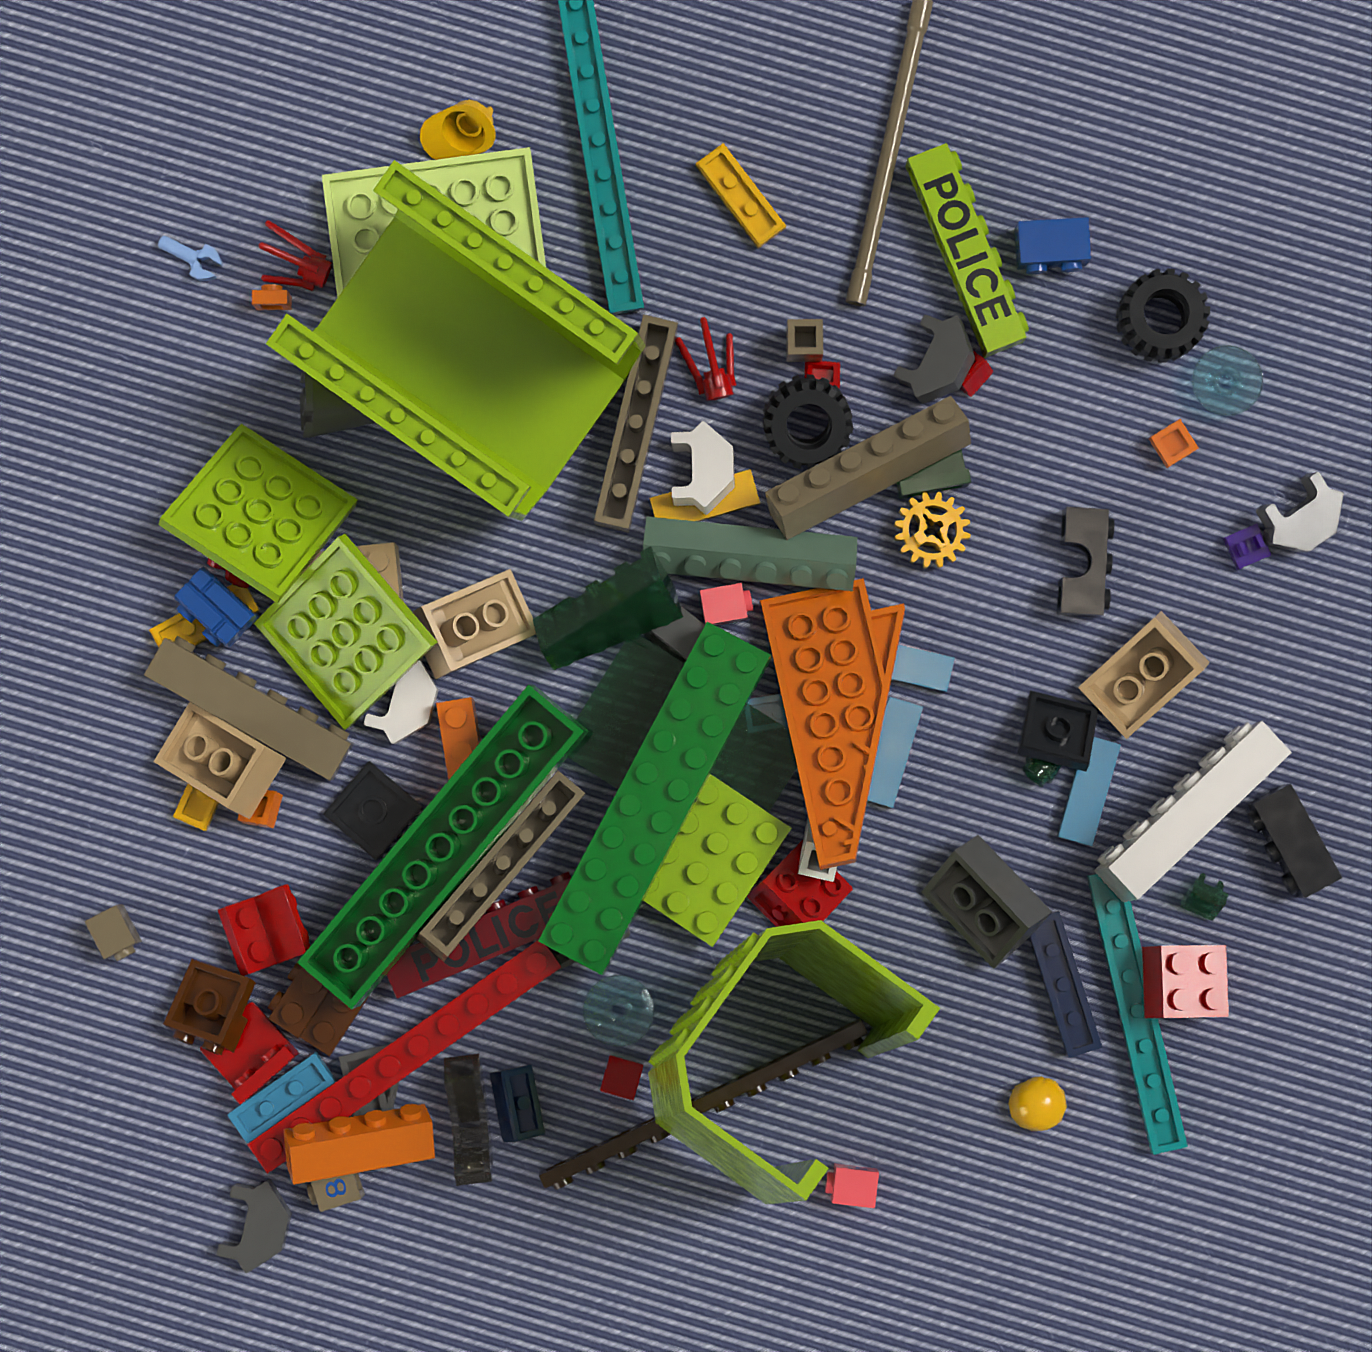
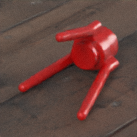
[258,220,333,292]
[675,317,737,401]

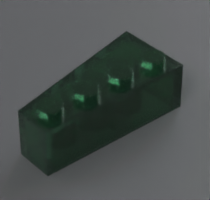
[533,546,684,670]

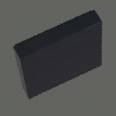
[1017,690,1098,772]
[323,761,423,860]

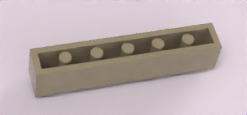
[594,314,678,533]
[765,396,971,540]
[144,636,354,781]
[416,770,585,962]

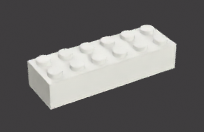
[1094,721,1292,902]

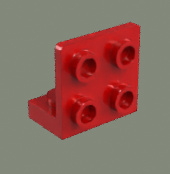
[747,840,853,927]
[217,884,310,976]
[200,1002,299,1105]

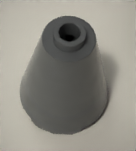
[300,370,376,438]

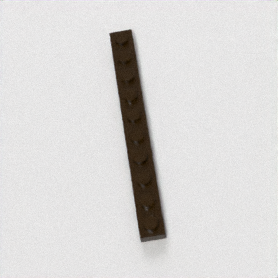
[539,1018,868,1190]

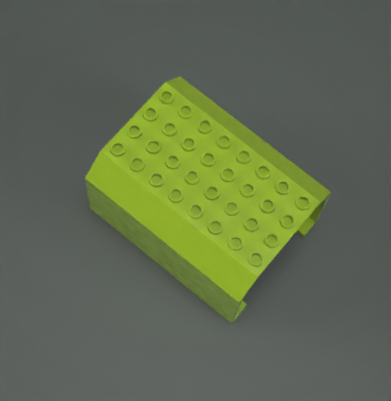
[266,160,646,521]
[648,920,940,1204]

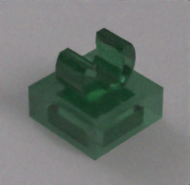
[1180,873,1228,921]

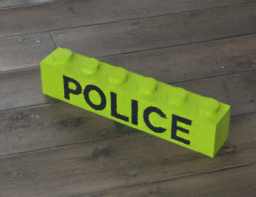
[905,143,1029,358]

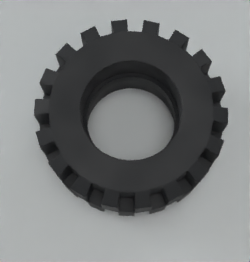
[1116,268,1210,363]
[762,374,853,469]

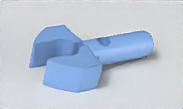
[158,236,223,282]

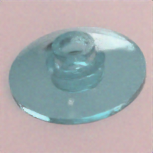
[1192,345,1263,416]
[583,975,654,1047]

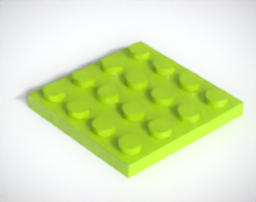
[159,423,358,603]
[254,534,438,730]
[644,774,792,947]

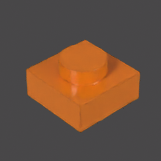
[252,284,292,310]
[1149,419,1199,468]
[237,790,283,829]

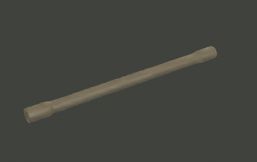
[845,0,933,307]

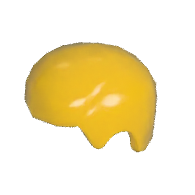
[1008,1076,1067,1131]

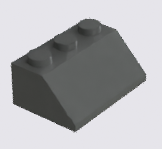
[921,835,1052,969]

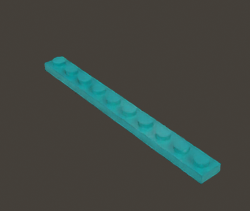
[558,0,644,315]

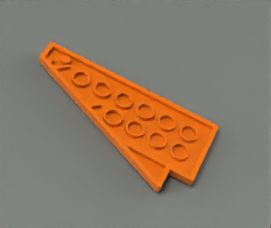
[760,578,905,870]

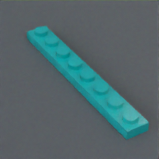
[1086,874,1188,1155]

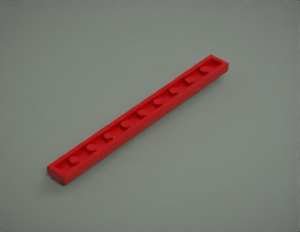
[247,940,562,1174]

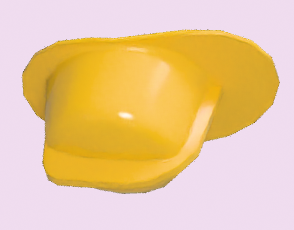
[420,99,496,160]

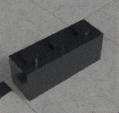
[1247,784,1342,898]

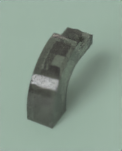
[444,1053,493,1186]

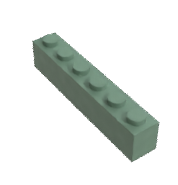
[641,517,858,591]

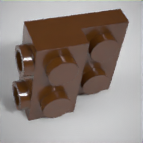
[163,959,256,1055]
[268,960,370,1057]

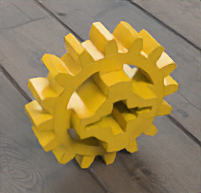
[894,492,971,569]

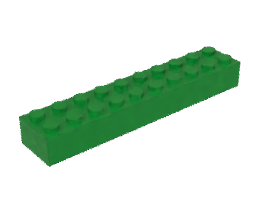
[538,622,771,975]
[297,684,589,1010]

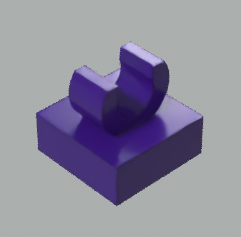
[1223,523,1271,570]

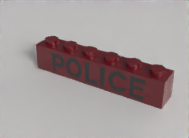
[386,871,572,999]

